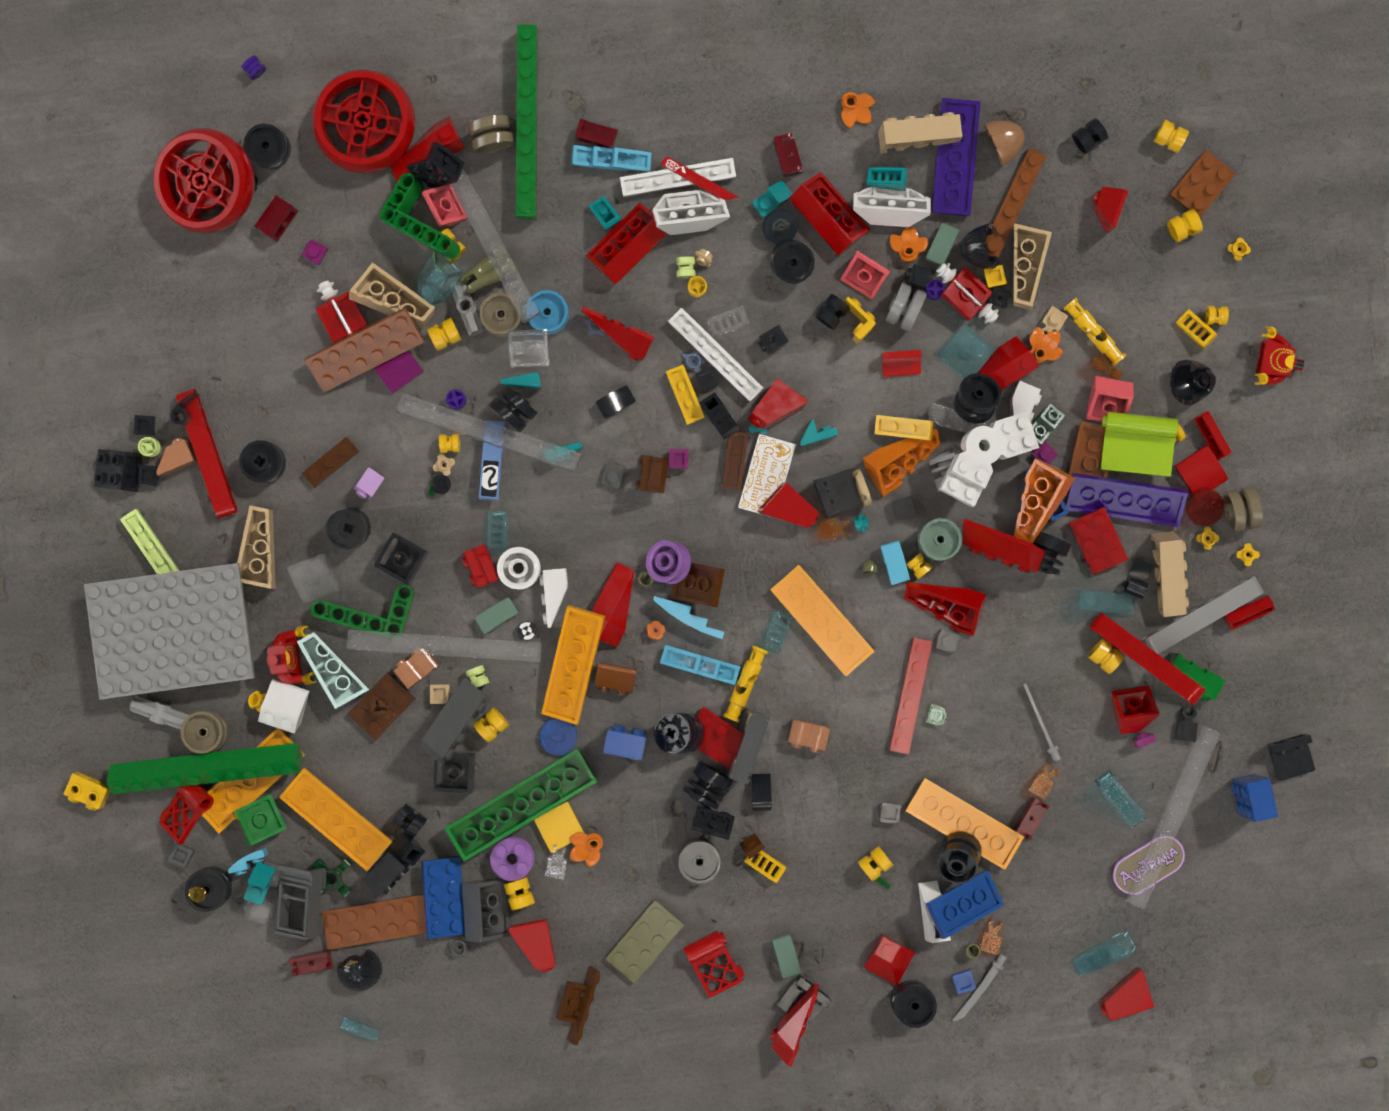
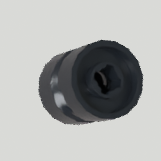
[1072,118,1108,154]
[815,294,850,330]
[391,803,428,839]

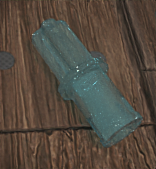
[340,1017,379,1041]

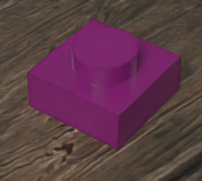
[301,239,328,266]
[1031,441,1059,464]
[669,449,689,469]
[1132,731,1156,748]

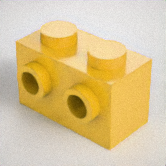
[63,772,111,811]

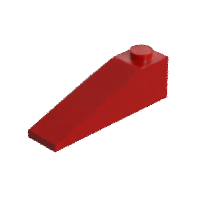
[391,116,465,182]
[581,307,654,362]
[978,336,1039,390]
[591,562,634,648]
[904,582,986,636]
[770,983,819,1067]

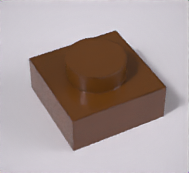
[739,833,765,859]

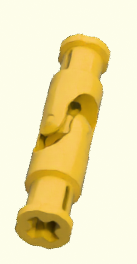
[1063,298,1126,366]
[723,645,768,722]

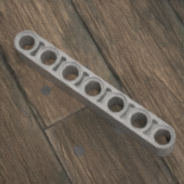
[1140,575,1264,654]

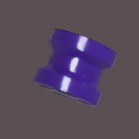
[241,56,266,80]
[925,279,945,300]
[446,389,467,410]

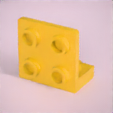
[845,296,876,344]

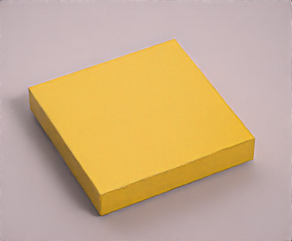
[534,801,584,853]

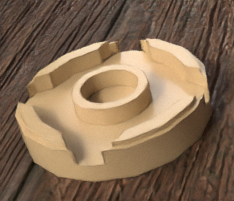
[852,469,872,507]

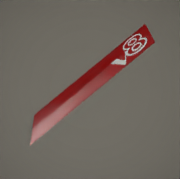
[660,156,739,200]

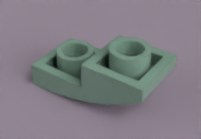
[926,223,960,266]
[1032,403,1065,446]
[474,597,518,635]
[771,934,801,979]

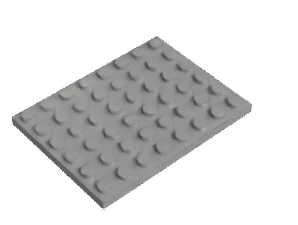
[84,563,255,700]

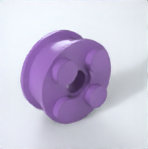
[646,540,691,584]
[490,836,534,881]

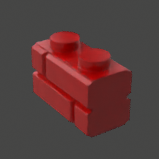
[462,544,500,588]

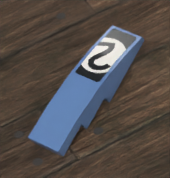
[479,420,505,501]

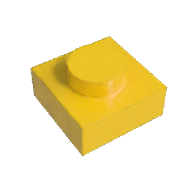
[983,265,1007,289]

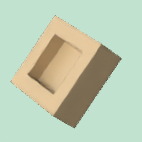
[430,684,450,704]

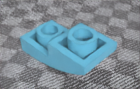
[880,540,910,585]
[228,847,268,875]

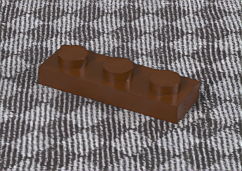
[722,431,749,490]
[302,437,359,488]

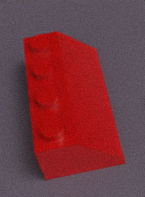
[789,172,870,256]
[585,202,667,284]
[963,518,1045,574]

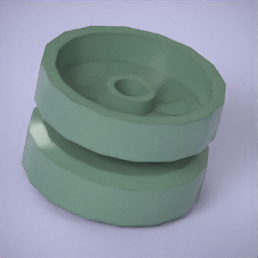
[917,518,962,561]

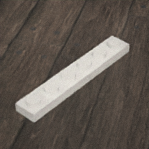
[620,158,736,197]
[668,308,763,402]

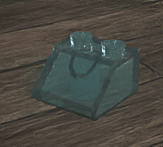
[417,250,462,305]
[938,324,994,378]

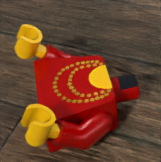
[1255,326,1304,386]
[267,626,317,685]

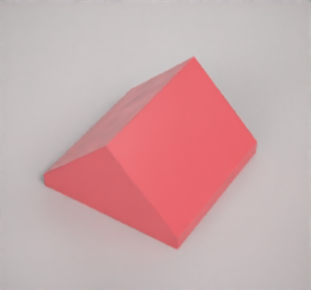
[422,184,468,231]
[840,251,890,299]

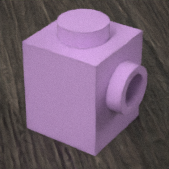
[353,467,384,499]

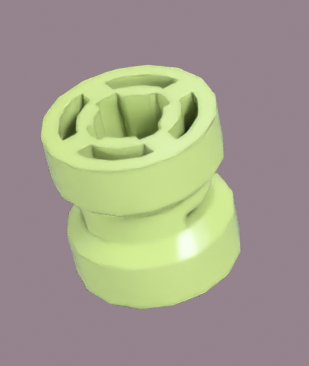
[676,257,696,279]
[138,437,162,457]
[465,665,490,688]

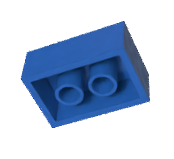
[603,723,647,760]
[1231,774,1278,822]

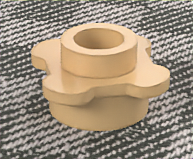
[694,249,713,267]
[433,454,455,476]

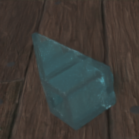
[1071,931,1136,976]

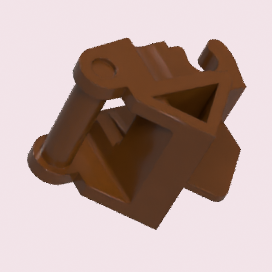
[635,455,671,494]

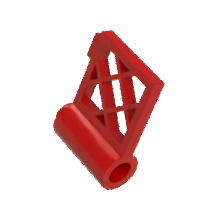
[159,784,214,845]
[683,930,745,998]

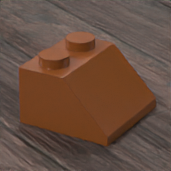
[595,662,637,695]

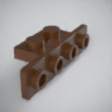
[556,966,600,1045]

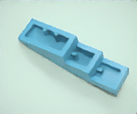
[571,145,652,172]
[653,596,724,639]
[660,645,741,685]

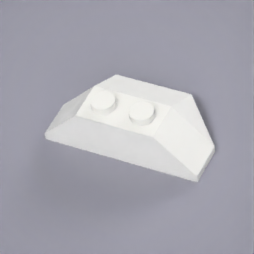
[853,187,931,227]
[652,190,730,235]

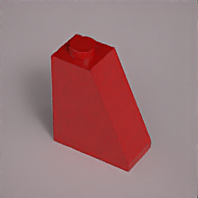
[748,378,808,430]
[757,482,820,528]
[509,918,557,972]
[1100,967,1154,1021]

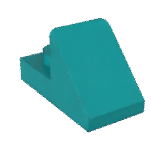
[752,180,792,219]
[588,196,621,231]
[799,418,838,447]
[244,862,276,905]

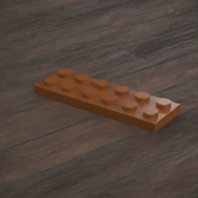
[304,308,425,392]
[322,894,426,950]

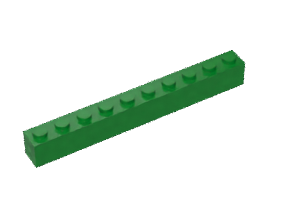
[516,25,538,220]
[106,743,303,794]

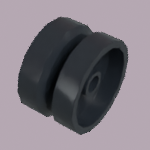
[243,123,291,170]
[770,239,815,284]
[954,373,1002,424]
[489,385,538,433]
[239,440,286,484]
[184,866,232,912]
[890,980,937,1028]

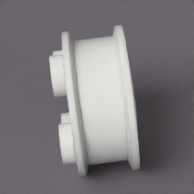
[497,547,541,589]

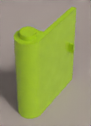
[1101,412,1178,477]

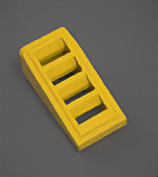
[1175,309,1217,350]
[744,850,787,883]

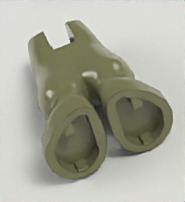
[458,244,518,294]

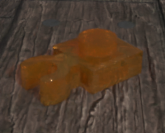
[1088,355,1123,380]
[817,519,850,539]
[1027,763,1058,800]
[979,919,1003,955]

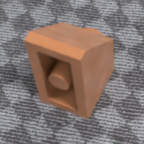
[156,438,198,477]

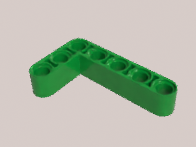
[380,173,460,259]
[310,584,415,639]

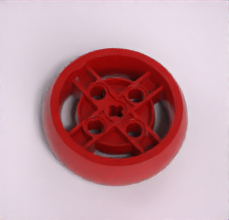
[312,69,415,173]
[153,128,255,234]

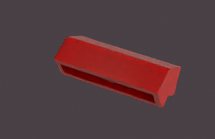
[1194,411,1232,460]
[1223,595,1275,630]

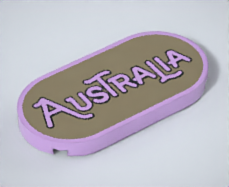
[1112,835,1185,894]

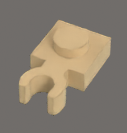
[1041,306,1068,333]

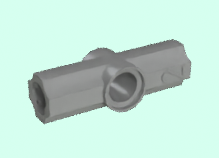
[448,278,485,336]
[130,695,189,730]

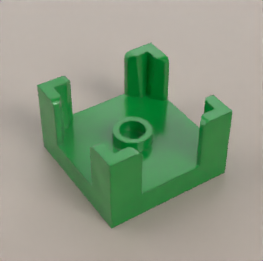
[232,794,287,847]

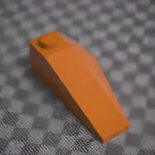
[863,428,941,497]
[1014,459,1075,543]

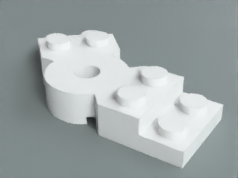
[939,411,1039,507]

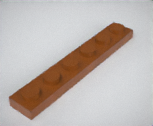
[985,148,1046,258]

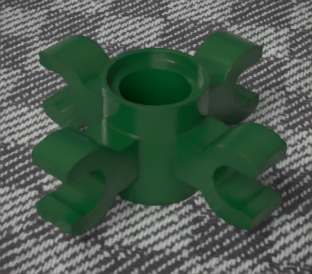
[312,858,352,898]

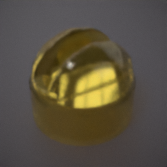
[188,886,206,903]

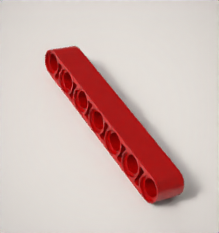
[176,388,238,519]
[1089,612,1206,705]

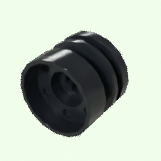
[325,508,371,550]
[1032,532,1071,575]
[654,713,704,754]
[683,761,733,810]

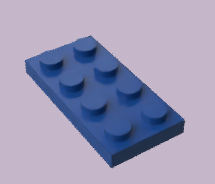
[421,856,465,939]
[925,870,1004,939]

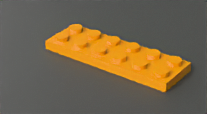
[770,565,875,676]
[541,605,605,725]
[201,728,305,833]
[279,768,393,871]
[905,778,1024,870]

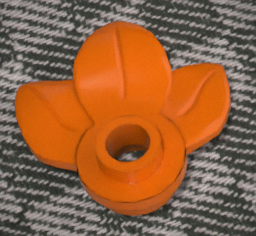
[841,92,875,128]
[890,226,928,263]
[1029,327,1063,363]
[569,832,603,867]

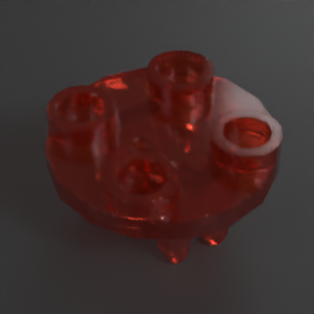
[1185,488,1224,526]

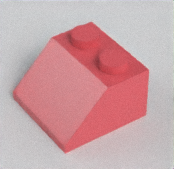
[1086,376,1134,422]

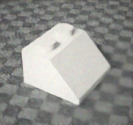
[258,679,309,734]

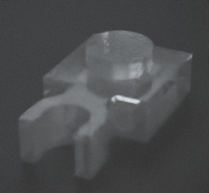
[545,845,567,880]

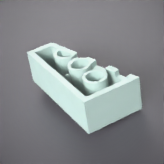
[297,632,369,709]

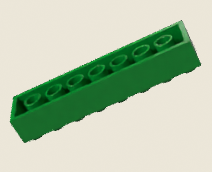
[444,747,598,861]

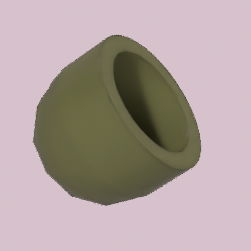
[862,560,877,575]
[638,571,654,587]
[964,943,981,959]

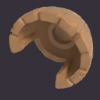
[984,121,1025,165]

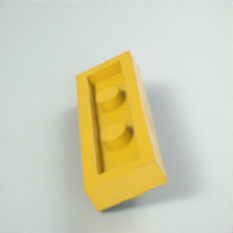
[666,365,705,425]
[875,415,933,440]

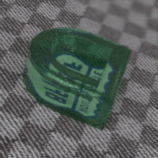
[925,704,948,726]

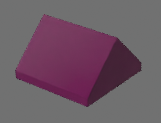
[374,350,424,393]

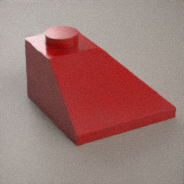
[1092,187,1129,233]
[1111,685,1159,735]
[863,934,916,986]

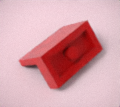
[881,350,922,377]

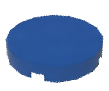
[539,718,578,756]

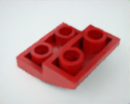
[1174,445,1228,500]

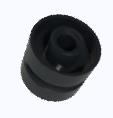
[937,832,982,884]

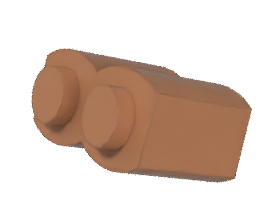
[394,647,439,689]
[788,719,830,753]

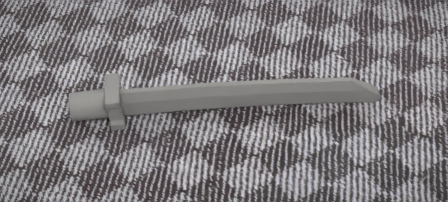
[1023,683,1061,761]
[952,953,1007,1021]

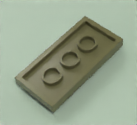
[605,899,684,984]

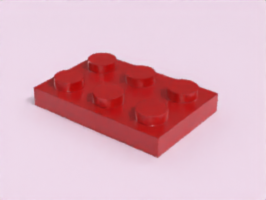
[1069,506,1129,575]
[697,707,744,770]

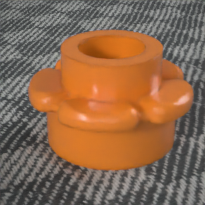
[646,621,665,640]

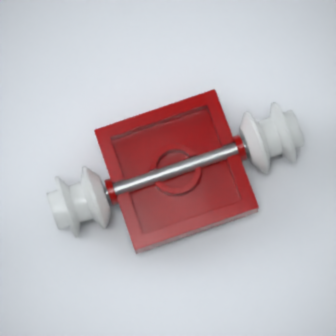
[936,263,999,324]
[315,281,368,343]

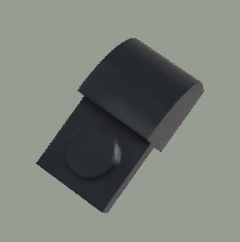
[699,392,740,439]

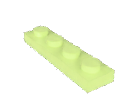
[120,509,180,574]

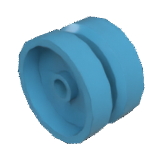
[526,290,570,335]

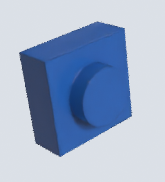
[952,969,976,994]

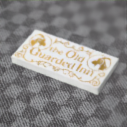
[738,434,796,516]

